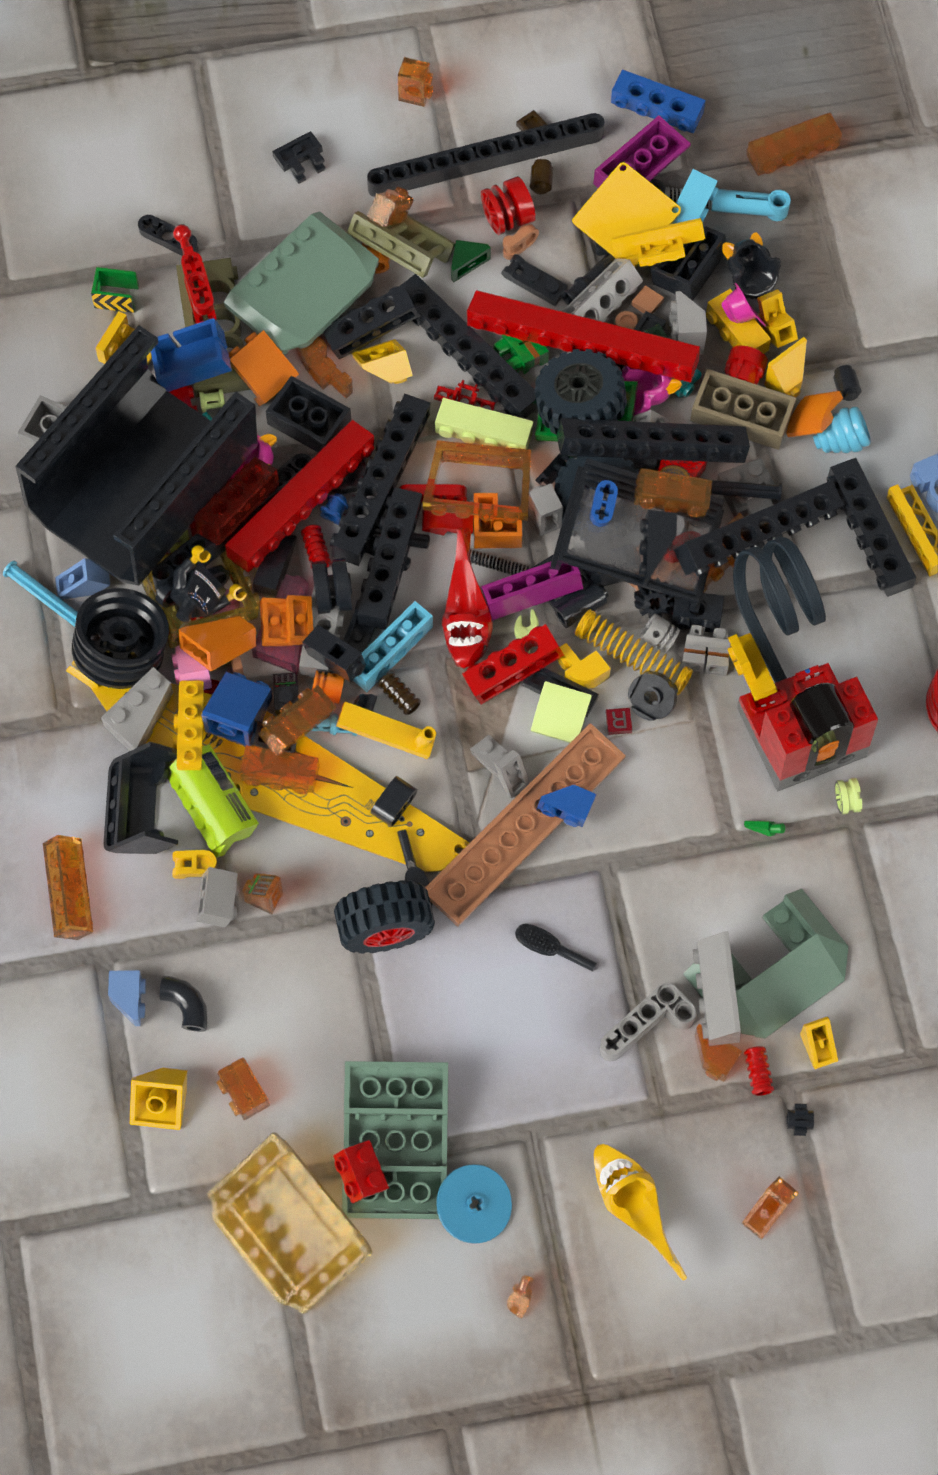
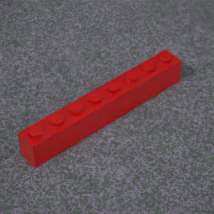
[225,419,375,573]

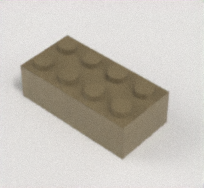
[690,369,796,450]

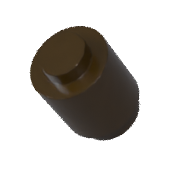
[529,159,554,195]

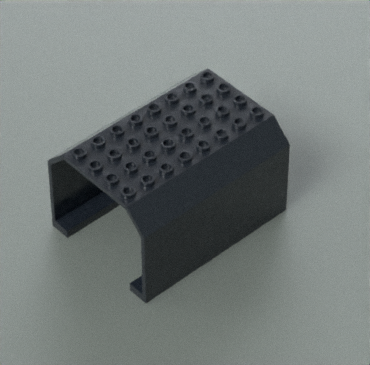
[15,325,258,586]

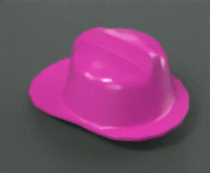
[722,283,766,327]

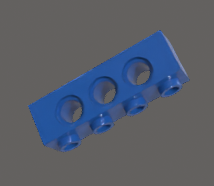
[611,69,705,134]

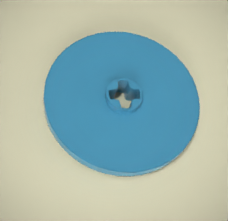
[436,1165,512,1244]

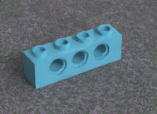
[353,601,433,693]

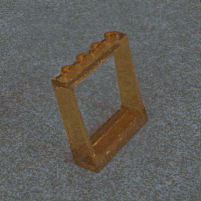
[423,440,531,523]

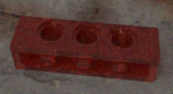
[194,457,279,545]

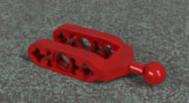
[173,224,217,324]

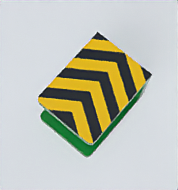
[91,267,139,313]

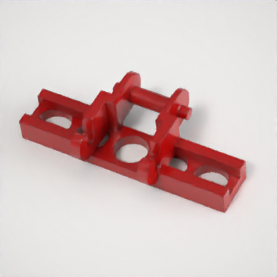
[434,380,495,411]

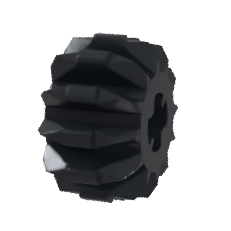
[634,577,675,618]

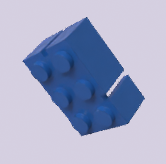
[151,318,232,392]

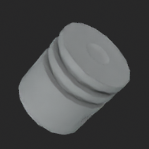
[640,614,680,653]

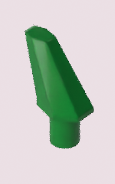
[744,821,785,836]

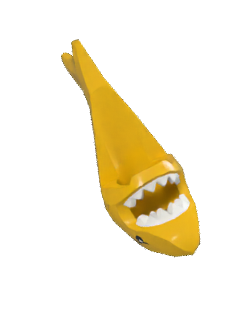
[593,1144,687,1281]

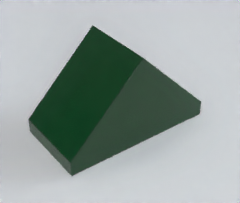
[451,240,491,283]

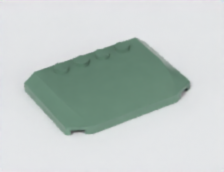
[224,211,379,355]

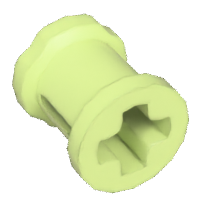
[199,389,225,413]

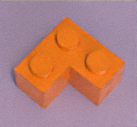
[474,493,522,549]

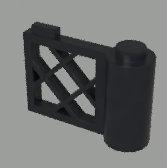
[530,548,609,628]

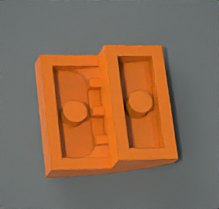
[786,391,843,437]
[260,595,313,646]

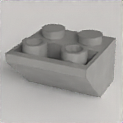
[669,291,707,355]

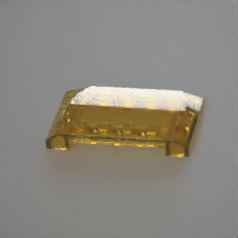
[207,1132,373,1314]

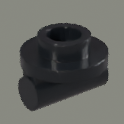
[353,694,377,712]

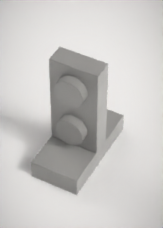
[470,735,530,798]

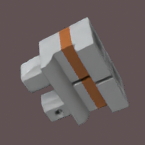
[681,625,730,676]

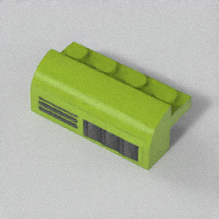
[168,744,259,858]

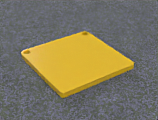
[572,162,681,267]

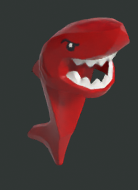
[442,528,493,669]

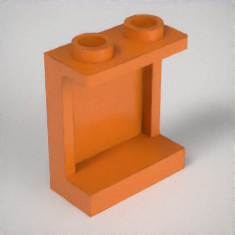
[228,330,299,406]

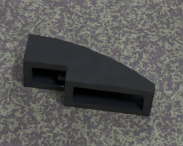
[253,535,297,597]

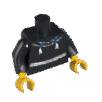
[170,546,247,622]

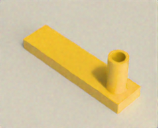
[336,702,436,759]

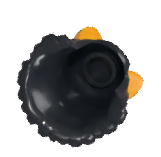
[722,232,781,299]

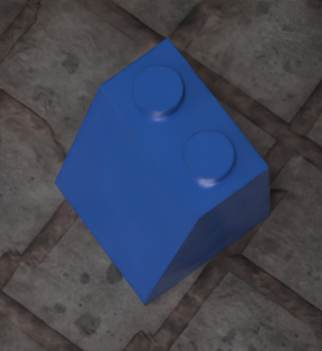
[201,672,273,748]

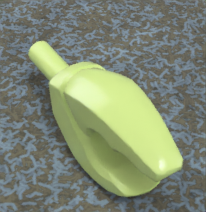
[514,609,539,653]

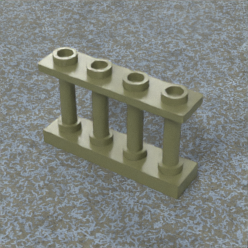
[347,200,455,278]

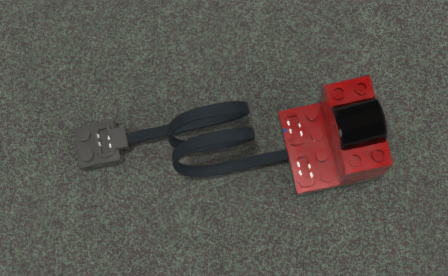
[717,458,878,792]

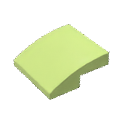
[531,681,592,743]

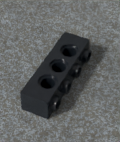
[323,284,421,359]

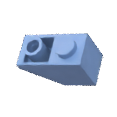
[108,970,146,1026]

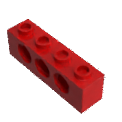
[462,624,564,705]

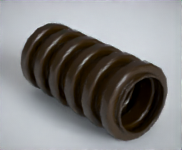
[378,672,421,715]

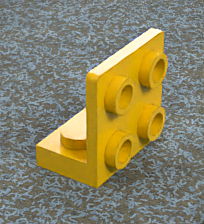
[96,311,152,365]

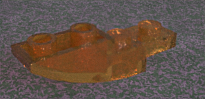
[296,337,353,399]

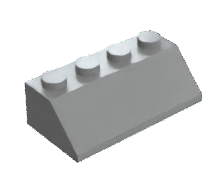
[693,931,741,1046]

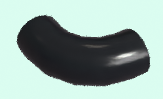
[159,975,208,1032]

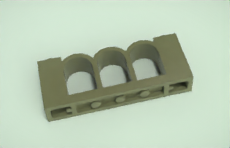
[176,257,251,398]

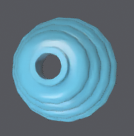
[813,407,871,453]

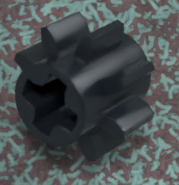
[786,1103,814,1136]

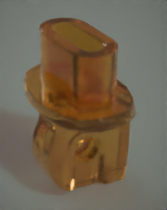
[507,1275,534,1319]

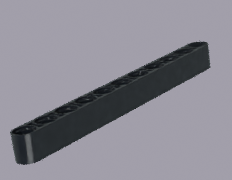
[367,113,605,198]

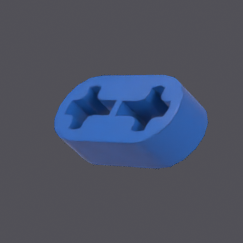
[590,480,618,527]

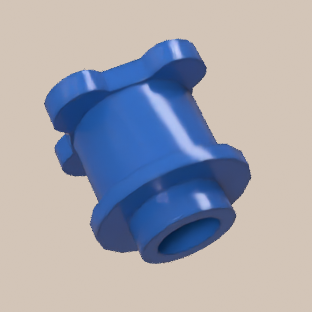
[320,493,348,525]

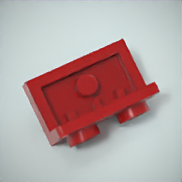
[333,1140,389,1203]

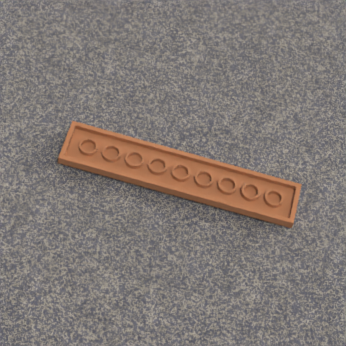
[425,723,626,927]

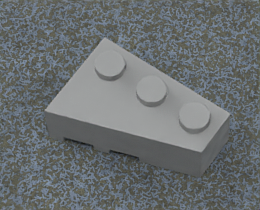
[101,667,173,751]

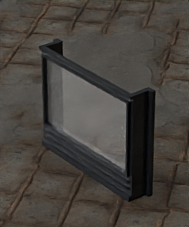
[549,458,725,613]

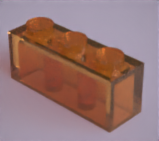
[634,468,712,517]
[259,685,337,757]
[240,745,320,794]

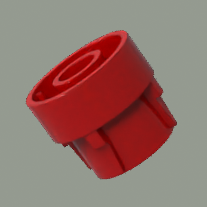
[724,346,768,385]

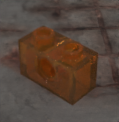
[398,57,433,107]

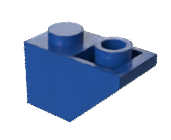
[537,784,597,827]

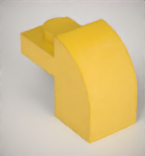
[757,289,798,348]
[557,643,611,689]

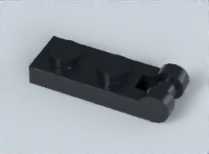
[501,254,568,306]

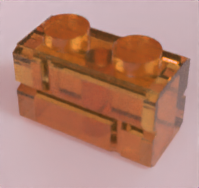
[367,187,414,227]
[216,1057,270,1121]

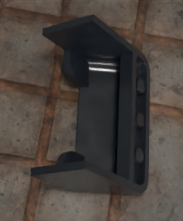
[103,742,178,854]

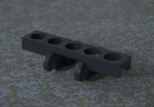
[535,453,570,485]

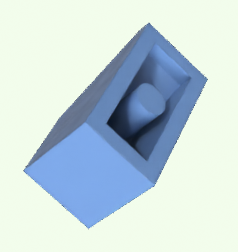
[55,558,110,600]

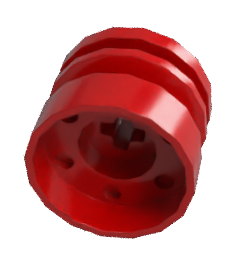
[481,176,536,236]

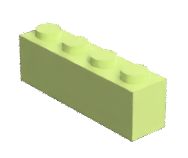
[435,398,533,456]

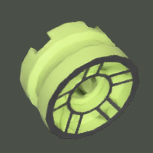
[835,778,862,814]

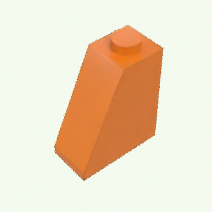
[179,616,256,671]

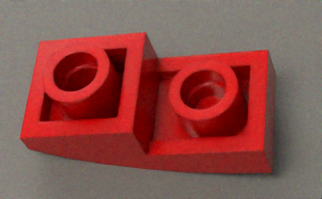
[422,508,474,536]

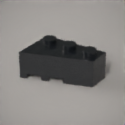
[651,226,726,301]

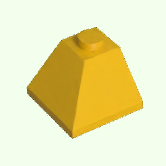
[764,337,807,398]
[352,339,413,384]
[130,1068,188,1130]

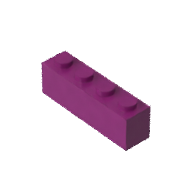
[481,562,583,621]

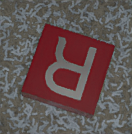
[605,708,632,735]

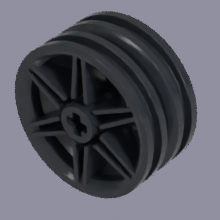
[71,588,169,689]

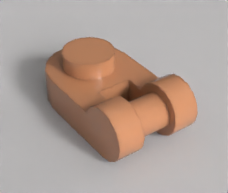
[503,224,539,260]

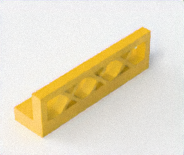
[886,484,938,577]

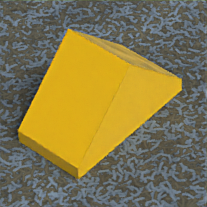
[800,1016,838,1069]

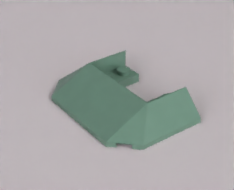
[683,889,849,1039]

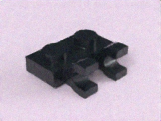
[272,131,326,184]

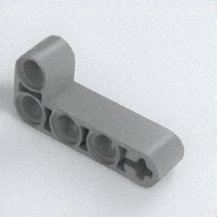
[600,983,696,1061]

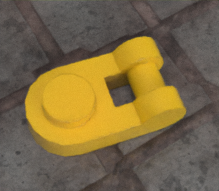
[172,850,217,879]

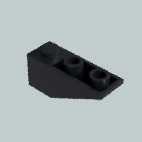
[639,510,677,586]

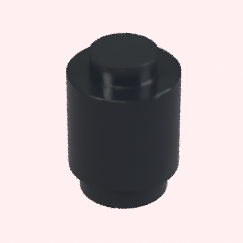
[833,365,862,401]

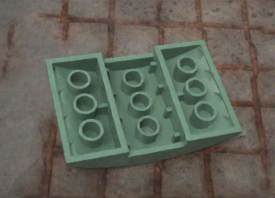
[342,1061,448,1219]

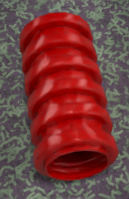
[301,525,332,569]
[744,1046,774,1096]

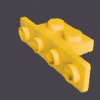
[611,218,705,267]
[727,633,777,700]
[173,681,204,770]

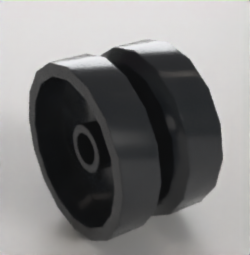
[311,558,353,615]

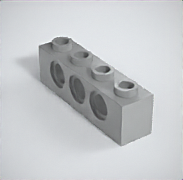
[561,258,643,322]
[299,588,344,677]

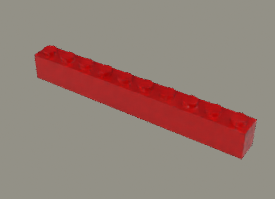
[467,290,700,382]

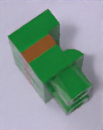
[493,335,549,375]

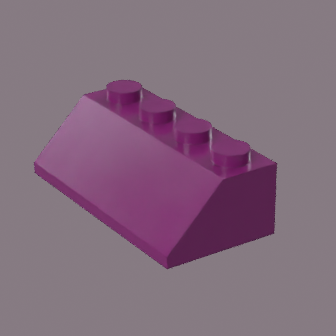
[593,115,691,188]

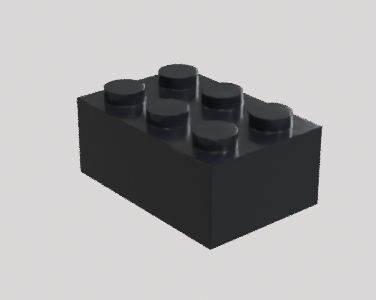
[266,376,351,453]

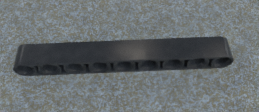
[152,453,312,591]

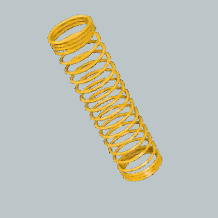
[575,609,693,696]

